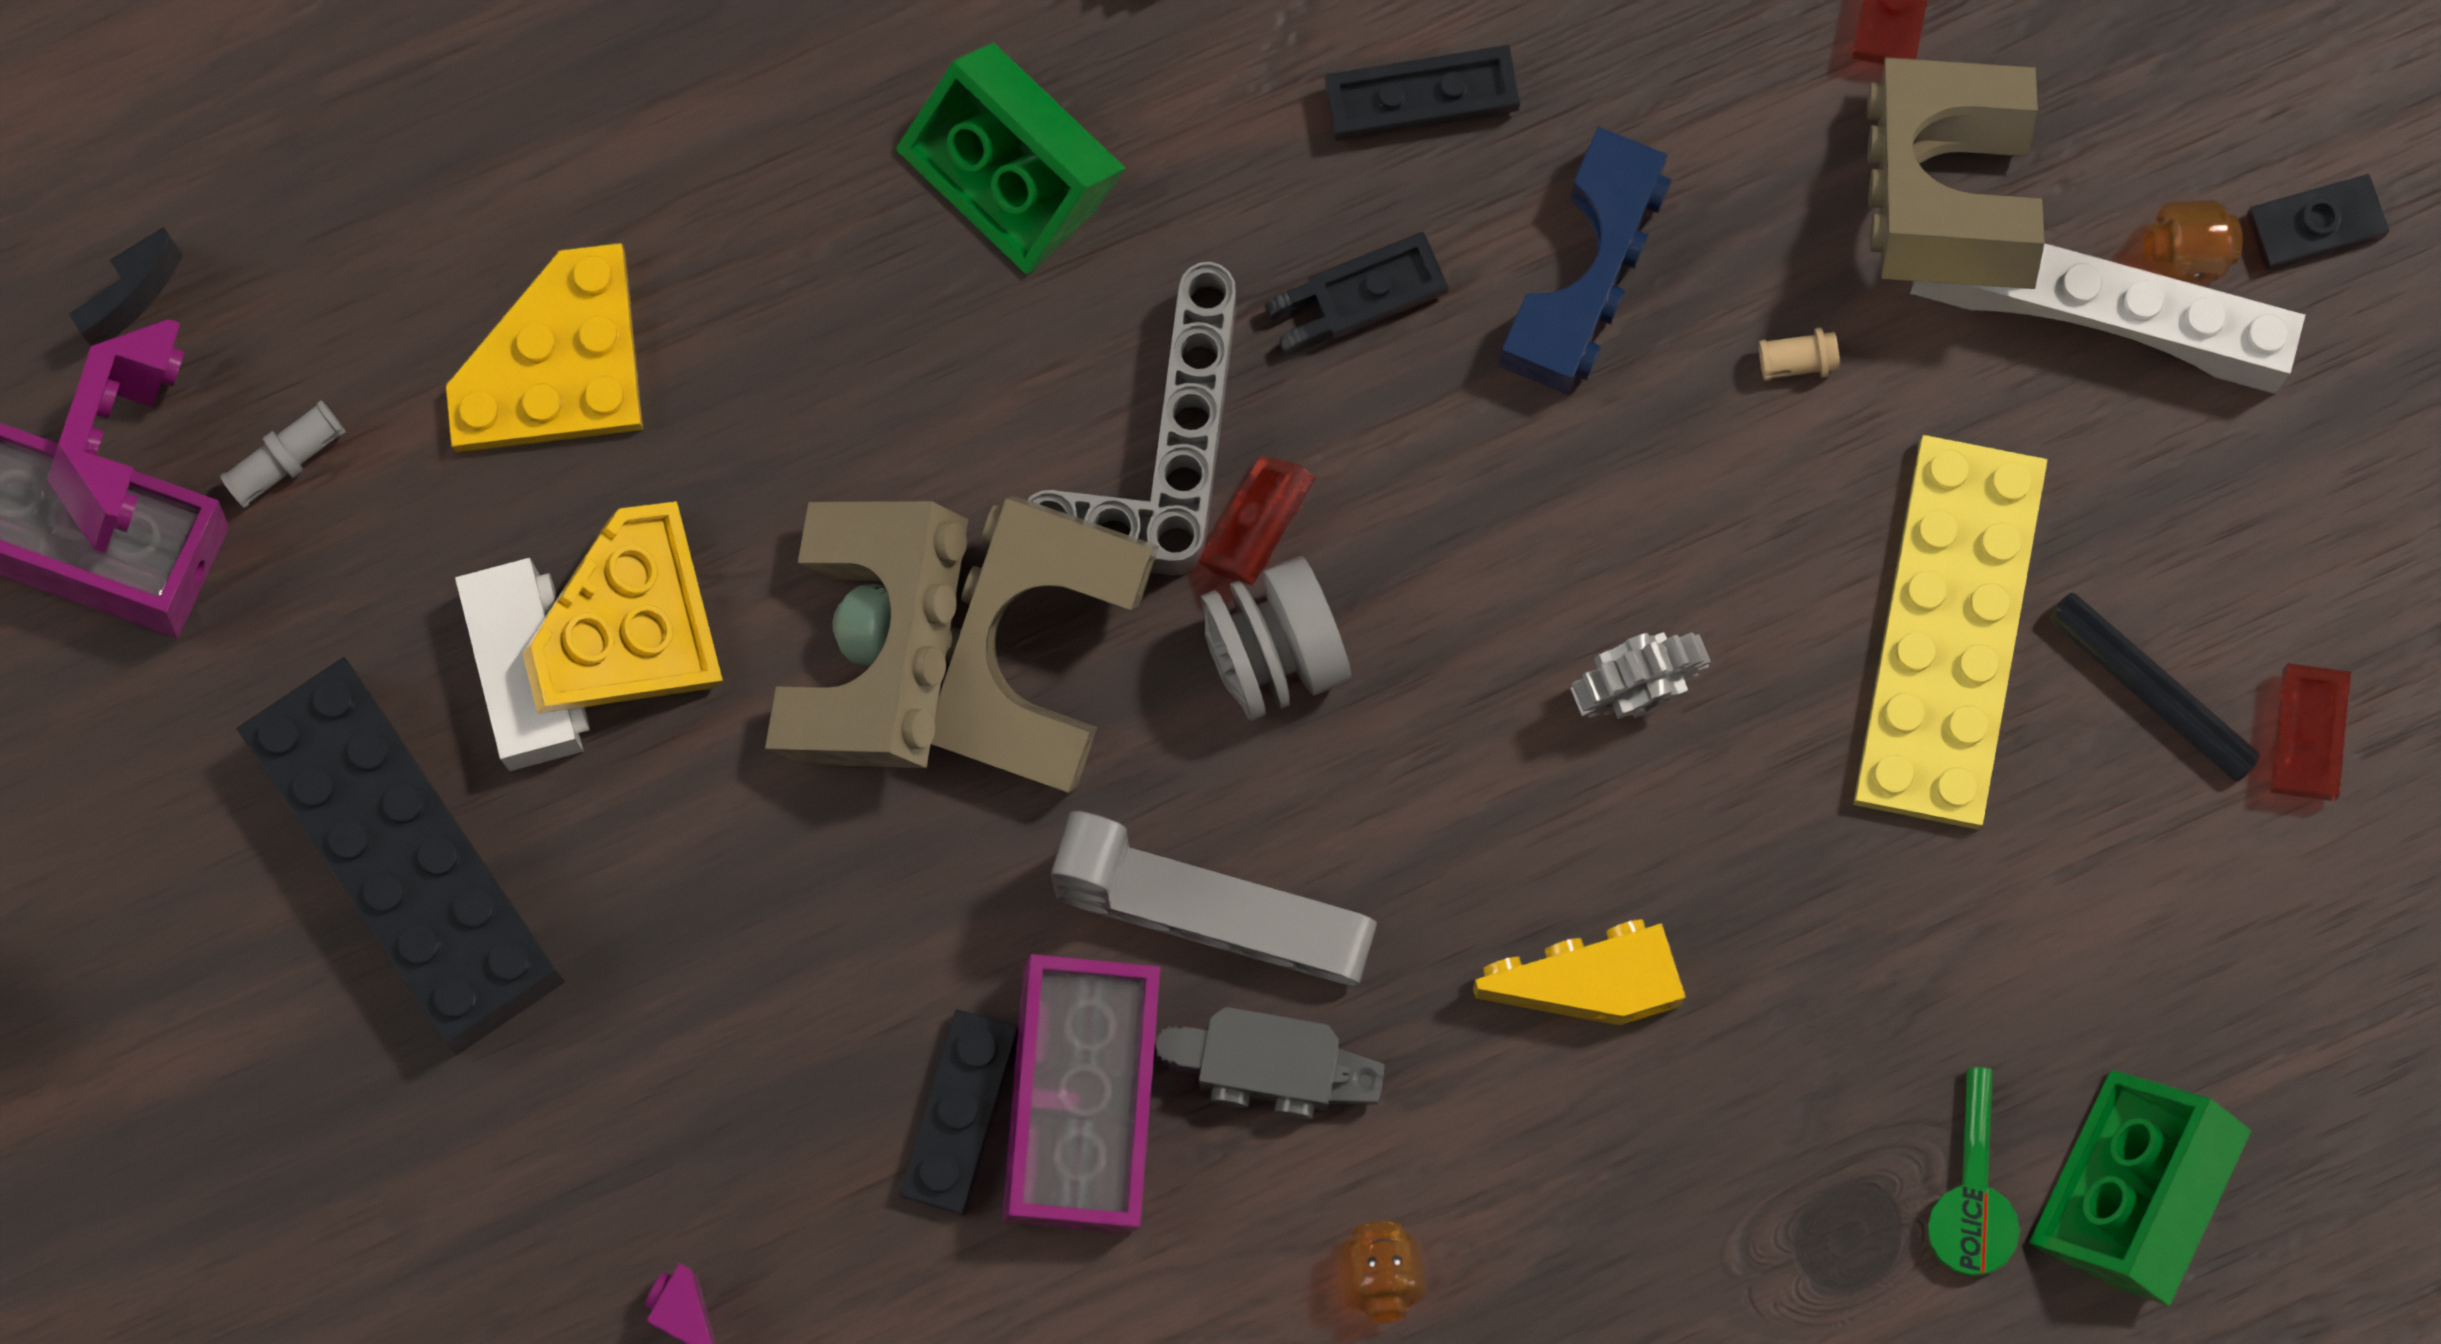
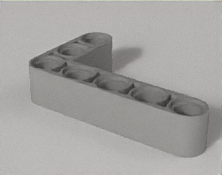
[1028,262,1236,575]
[1051,811,1377,986]

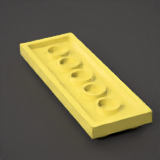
[1853,435,2048,830]

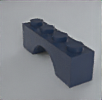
[1499,127,1672,395]

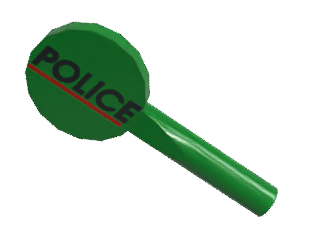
[1927,1067,2020,1277]

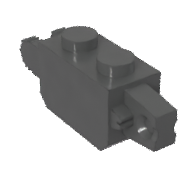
[1154,1007,1385,1119]

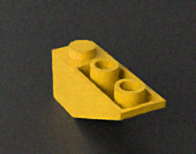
[1473,919,1686,1025]

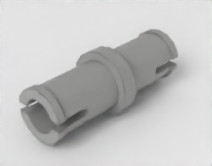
[220,400,346,508]

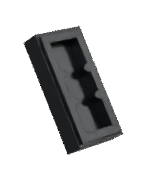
[2246,174,2390,271]

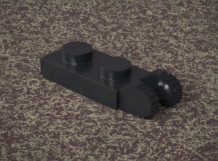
[1264,232,1449,354]

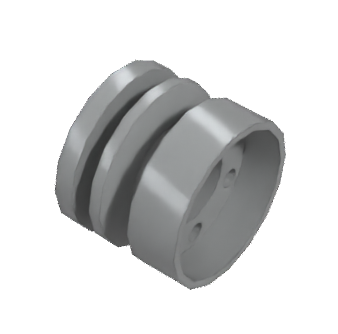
[1200,556,1352,721]

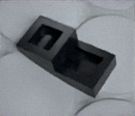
[69,227,183,346]

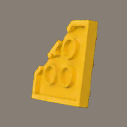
[446,243,643,452]
[522,501,723,714]

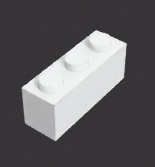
[455,558,589,771]

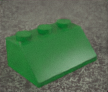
[896,42,1126,275]
[2029,1069,2251,1306]

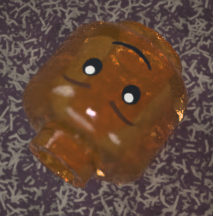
[2143,200,2242,282]
[1338,1221,1427,1323]

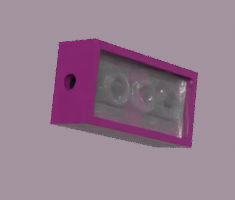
[0,423,229,639]
[1002,954,1161,1234]

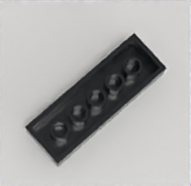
[236,657,565,1054]

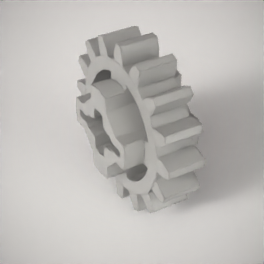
[1571,632,1711,719]

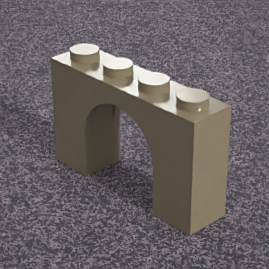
[1867,57,2045,289]
[931,496,1159,793]
[765,501,968,768]

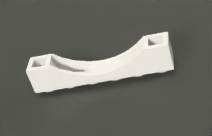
[1910,244,2305,394]

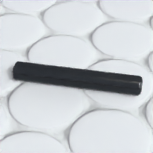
[2050,593,2260,781]

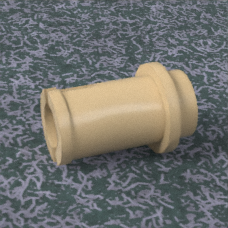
[1759,328,1840,381]

